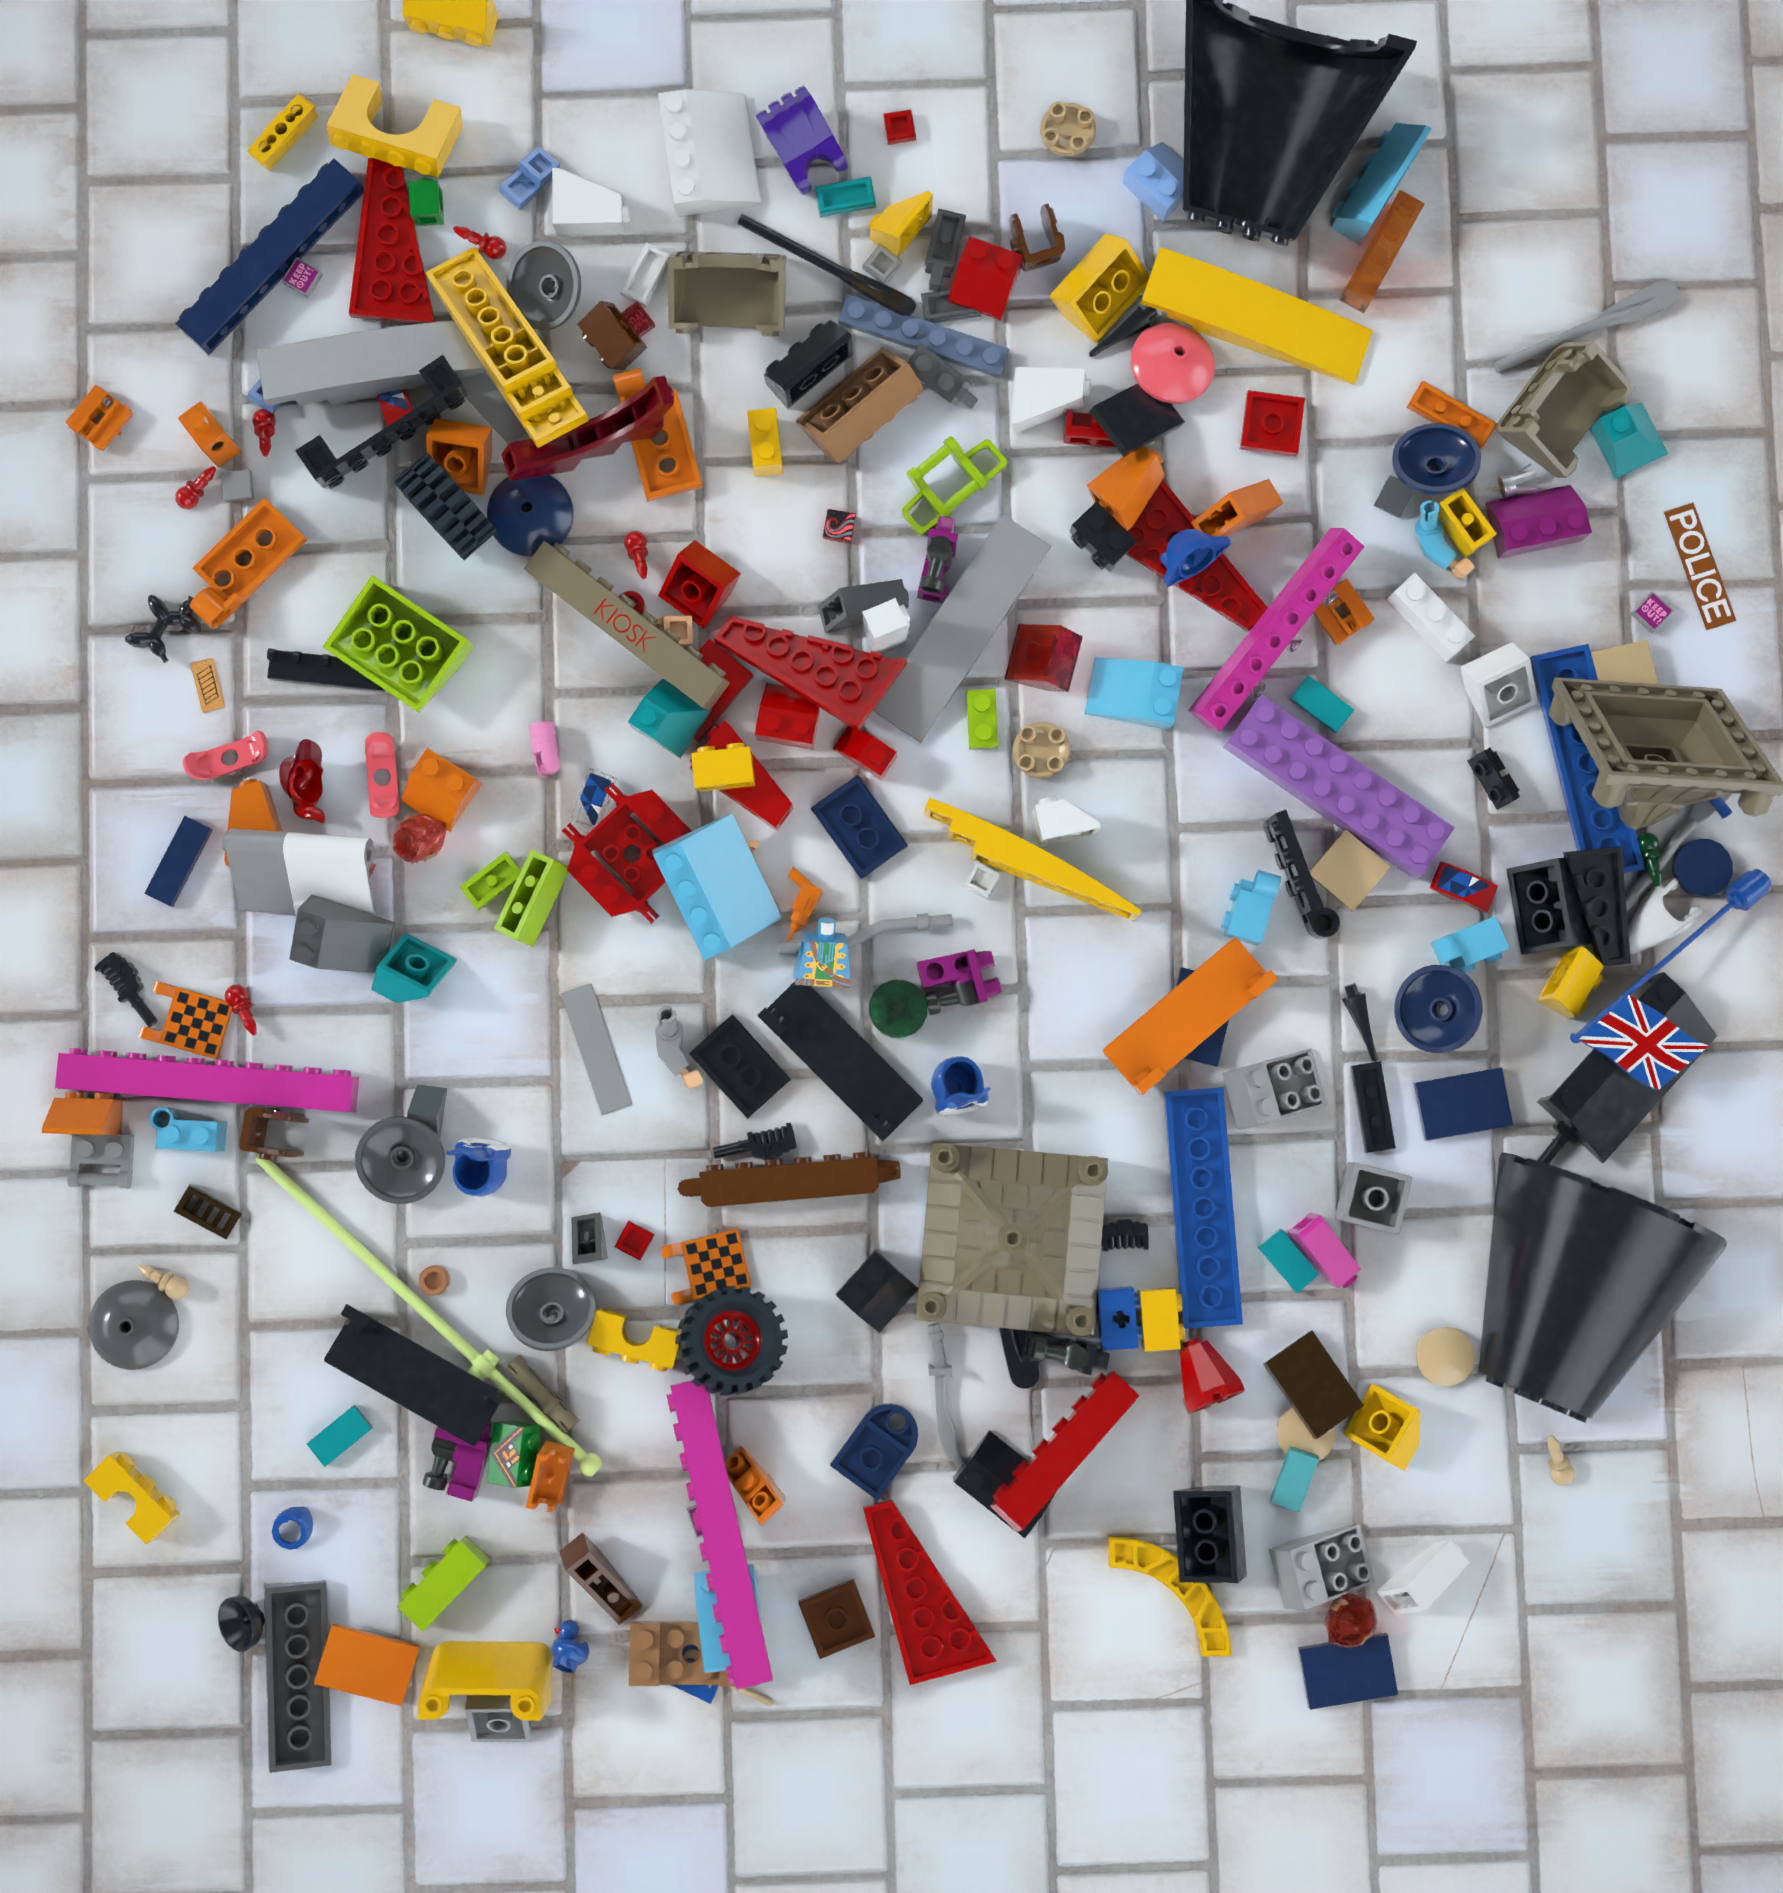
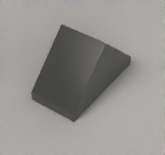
[407,1084,447,1139]
[571,1212,608,1265]

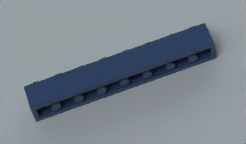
[175,158,364,356]

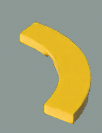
[1108,1536,1232,1657]

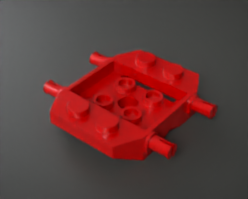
[562,782,692,924]

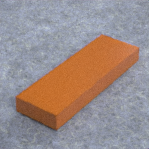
[1406,380,1497,450]

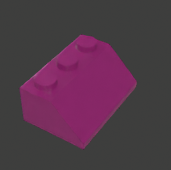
[1485,485,1592,559]

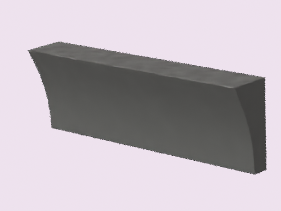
[264,1580,331,1773]

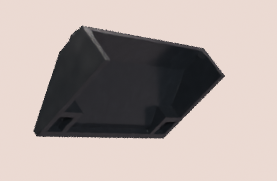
[1537,972,1717,1163]

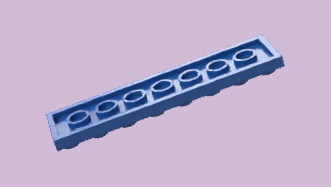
[1530,644,1645,874]
[1163,1087,1243,1329]

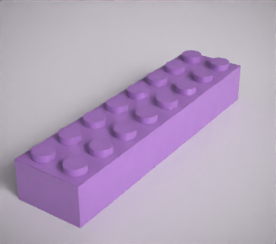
[1223,695,1455,879]

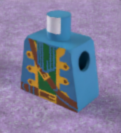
[793,917,851,988]

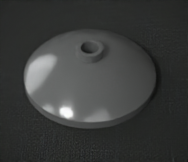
[506,241,581,330]
[355,1116,445,1204]
[506,1267,596,1351]
[88,1280,179,1370]

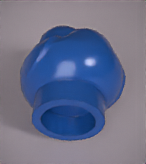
[551,1620,589,1673]

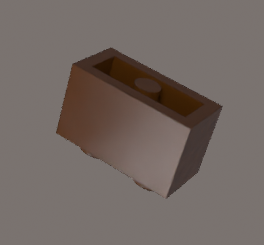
[577,301,647,370]

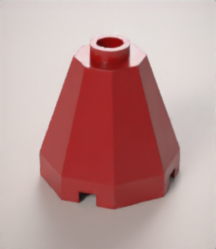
[1179,1337,1245,1414]

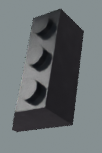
[764,320,853,409]
[1506,858,1591,955]
[953,1430,1057,1539]
[1173,1485,1247,1583]

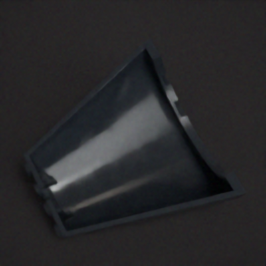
[1183,0,1417,246]
[1478,1152,1727,1423]

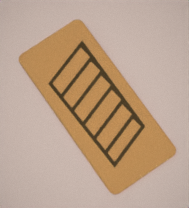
[191,658,225,713]

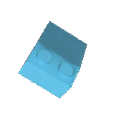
[1085,657,1184,730]
[694,1564,762,1673]

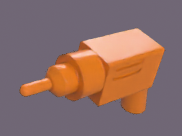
[787,866,823,942]

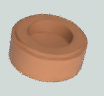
[419,1265,450,1296]

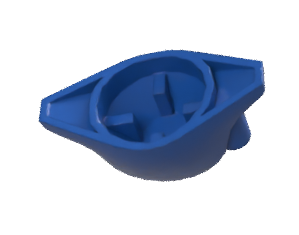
[1160,529,1231,587]

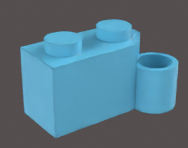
[1221,870,1281,946]
[1431,916,1510,973]
[150,1107,227,1151]

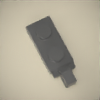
[925,209,966,291]
[907,343,979,409]

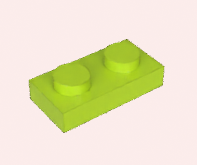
[966,689,998,749]
[460,852,521,911]

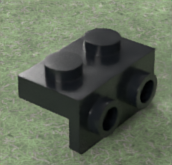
[1070,501,1137,572]

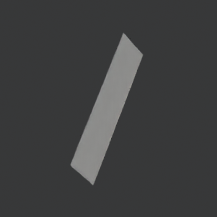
[459,373,526,444]
[561,983,632,1115]

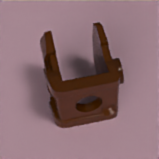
[1009,203,1065,272]
[239,1108,310,1161]

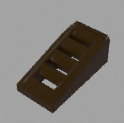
[173,1184,242,1240]

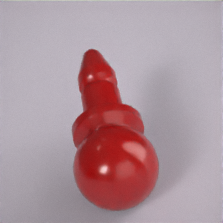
[453,226,506,260]
[252,409,276,457]
[175,466,216,510]
[624,531,648,579]
[224,984,257,1036]

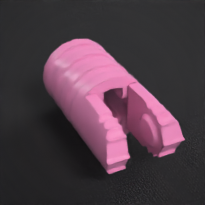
[529,721,560,778]

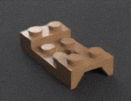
[629,1621,736,1687]

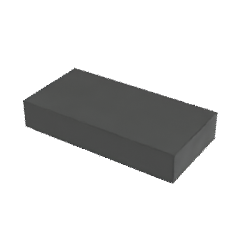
[921,289,982,323]

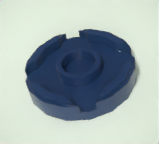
[1672,839,1733,897]

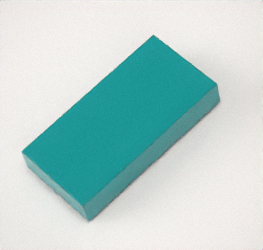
[815,176,876,217]
[1289,675,1355,734]
[1257,1228,1320,1293]
[306,1405,373,1467]
[1270,1446,1319,1512]

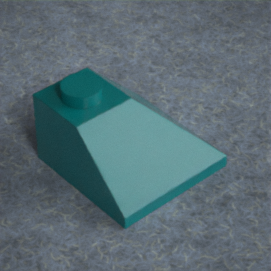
[1590,403,1668,479]
[628,678,712,758]
[371,932,457,1003]

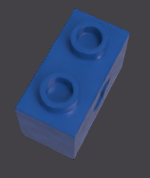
[1097,1286,1143,1351]

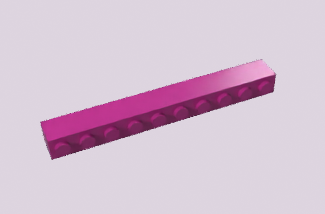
[55,1048,359,1112]
[667,1380,774,1690]

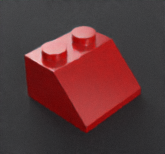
[948,236,1023,321]
[658,540,741,629]
[755,683,821,750]

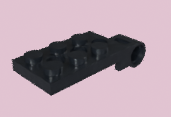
[1264,810,1340,939]

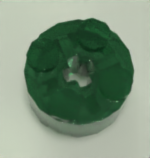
[869,979,927,1039]

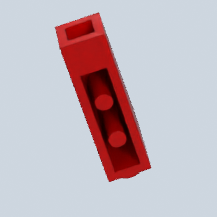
[690,720,794,831]

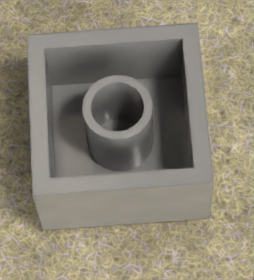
[1335,1162,1413,1235]

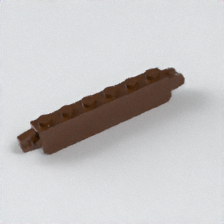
[677,1151,901,1207]

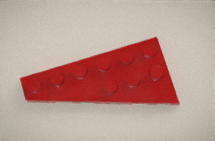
[348,158,435,324]
[1124,480,1268,631]
[714,616,907,731]
[863,1499,997,1685]

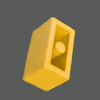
[747,408,784,477]
[1438,488,1497,558]
[691,743,755,792]
[1137,1287,1185,1352]

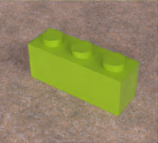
[494,849,568,947]
[397,1535,491,1632]

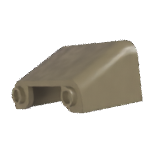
[668,251,787,336]
[1495,341,1635,478]

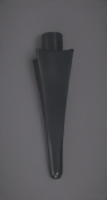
[1088,306,1158,357]
[1342,983,1378,1061]

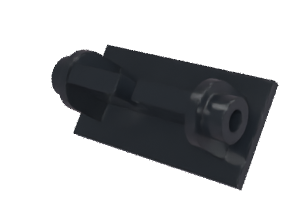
[1467,747,1521,810]

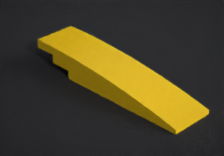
[425,247,589,448]
[1140,247,1373,385]
[924,797,1141,921]

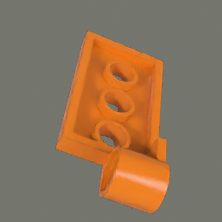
[613,368,703,502]
[190,498,307,628]

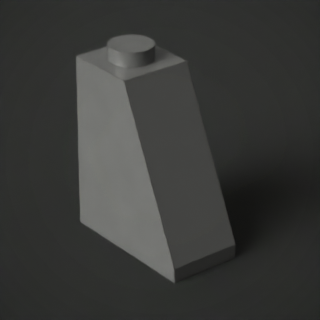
[818,579,909,633]

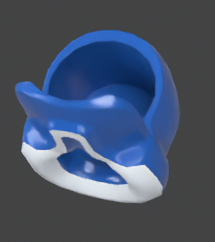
[931,1056,990,1117]
[446,1137,511,1197]

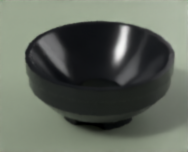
[218,1595,265,1652]

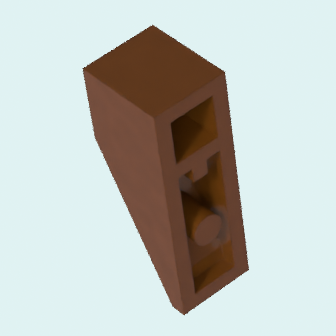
[559,1532,643,1625]

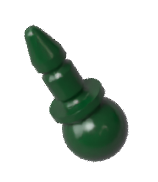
[1637,832,1662,886]

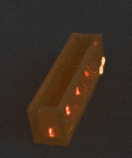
[1339,190,1425,313]

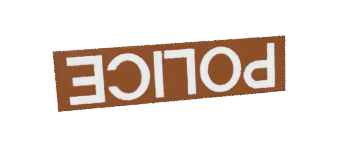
[1664,503,1736,630]

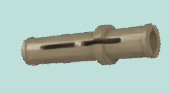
[506,1355,580,1434]

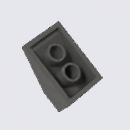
[289,894,395,973]

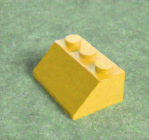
[402,0,498,47]
[1049,233,1150,343]

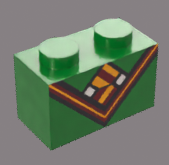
[487,1420,540,1488]

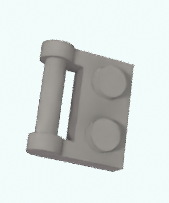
[67,1134,134,1189]

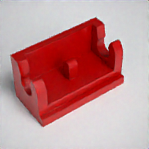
[1063,409,1116,448]

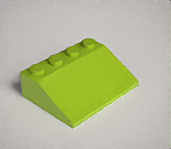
[323,575,474,713]

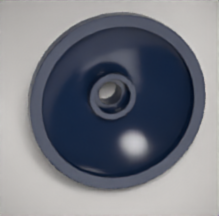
[1392,423,1481,495]
[487,475,574,557]
[1394,965,1483,1053]

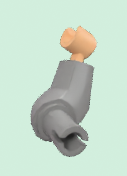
[655,1006,703,1089]

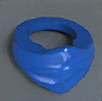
[272,1506,313,1550]

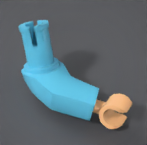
[1415,500,1474,579]

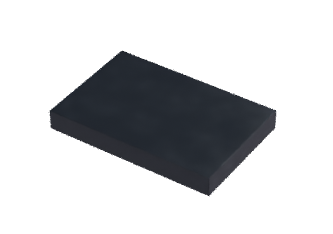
[1089,383,1185,457]
[689,1014,791,1119]

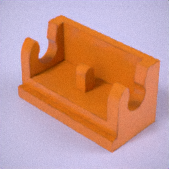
[526,1440,575,1512]

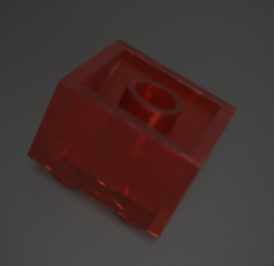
[1004,624,1083,692]

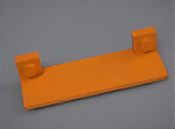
[1102,938,1278,1095]

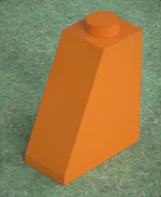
[1086,446,1165,531]
[1191,479,1284,537]
[224,779,283,867]

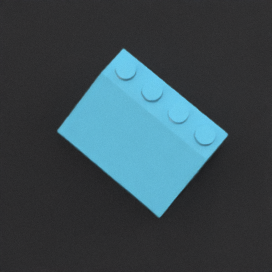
[652,813,782,961]

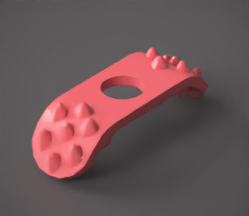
[182,731,268,780]
[365,732,399,818]

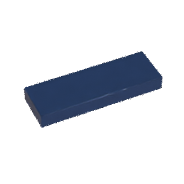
[144,816,213,907]

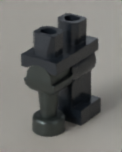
[1022,1331,1110,1375]

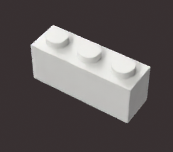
[1387,573,1475,662]
[863,598,910,654]

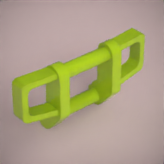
[902,436,1007,536]

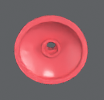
[1130,323,1215,404]

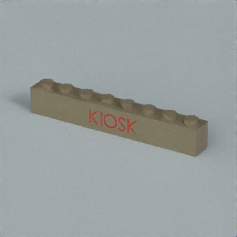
[524,541,730,711]

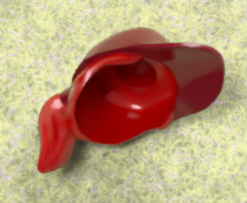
[279,739,325,824]

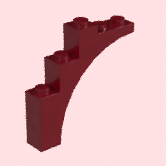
[501,376,674,481]

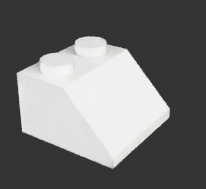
[1461,642,1537,728]
[1032,796,1101,847]

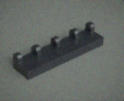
[267,648,385,693]

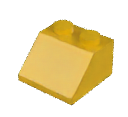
[1537,946,1604,1019]

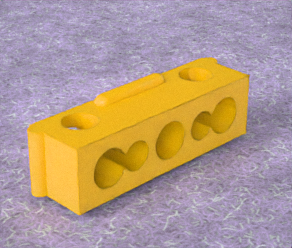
[247,93,319,171]

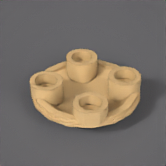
[1040,101,1096,156]
[1013,721,1071,779]
[1416,1327,1475,1386]
[1277,1407,1336,1460]

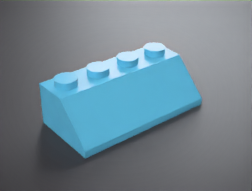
[1331,123,1432,246]

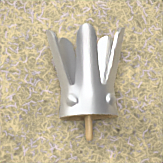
[1493,463,1540,498]

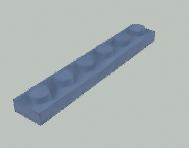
[838,294,1009,379]

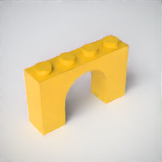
[327,74,463,178]

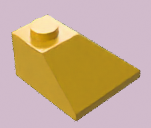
[869,191,933,258]
[1343,1383,1420,1471]

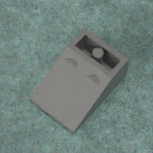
[1222,1049,1327,1130]
[1269,1524,1375,1611]

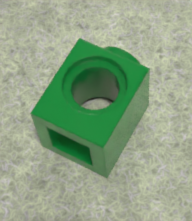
[408,178,444,226]

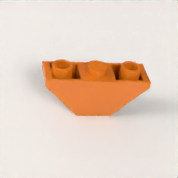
[725,1446,786,1525]

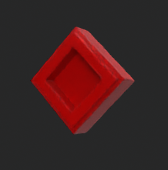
[883,109,916,145]
[614,1220,655,1261]

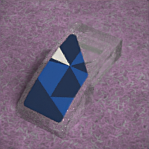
[569,768,617,834]

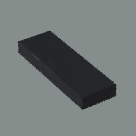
[1350,1061,1396,1153]

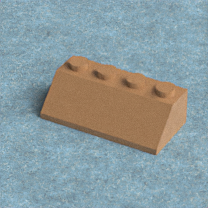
[796,347,925,464]

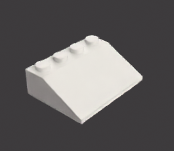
[658,89,761,217]

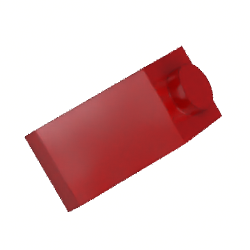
[833,726,897,781]

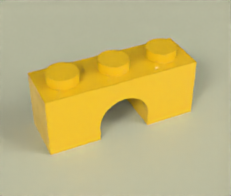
[586,1308,681,1372]
[84,1451,181,1544]

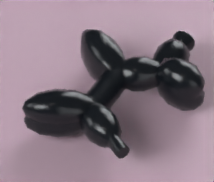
[125,595,201,663]

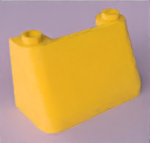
[418,1641,552,1721]

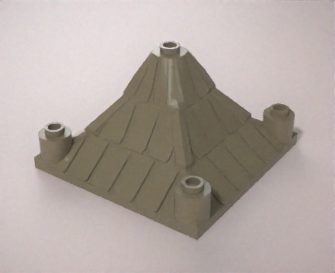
[1548,678,1783,829]
[916,1142,1108,1337]

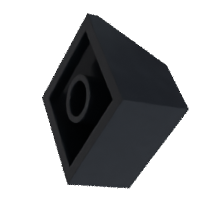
[835,1249,919,1333]

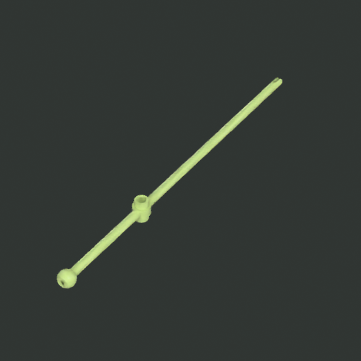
[255,1154,603,1477]

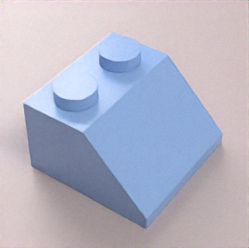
[1123,142,1184,222]

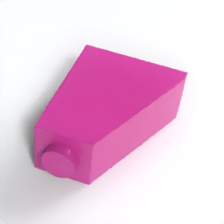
[1288,1213,1361,1288]

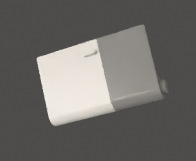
[222,828,376,916]

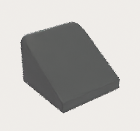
[1373,475,1415,518]

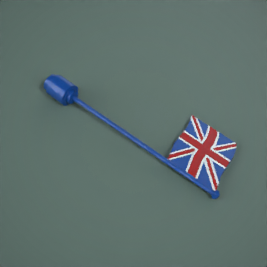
[1570,869,1771,1090]

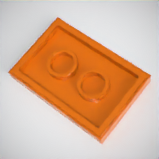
[314,1623,420,1706]

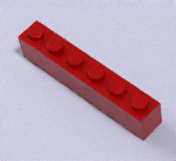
[990,1371,1140,1532]

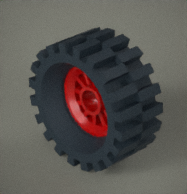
[394,453,497,561]
[675,1286,788,1396]

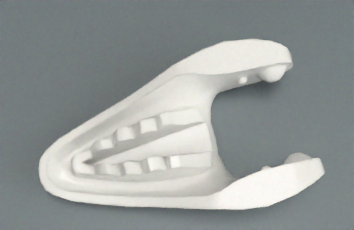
[1628,878,1703,954]

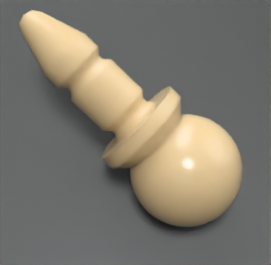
[138,1264,189,1300]
[1548,1435,1575,1486]

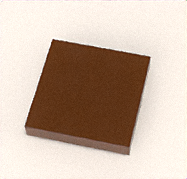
[798,1579,875,1659]

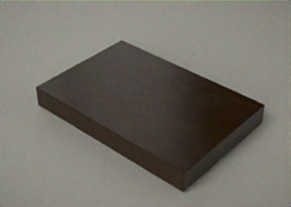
[1263,1330,1364,1440]

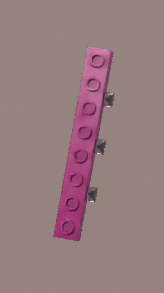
[1188,528,1365,731]

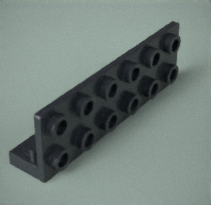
[295,355,468,489]
[757,982,923,1142]
[324,1304,506,1446]

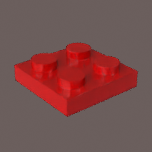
[1240,390,1305,457]

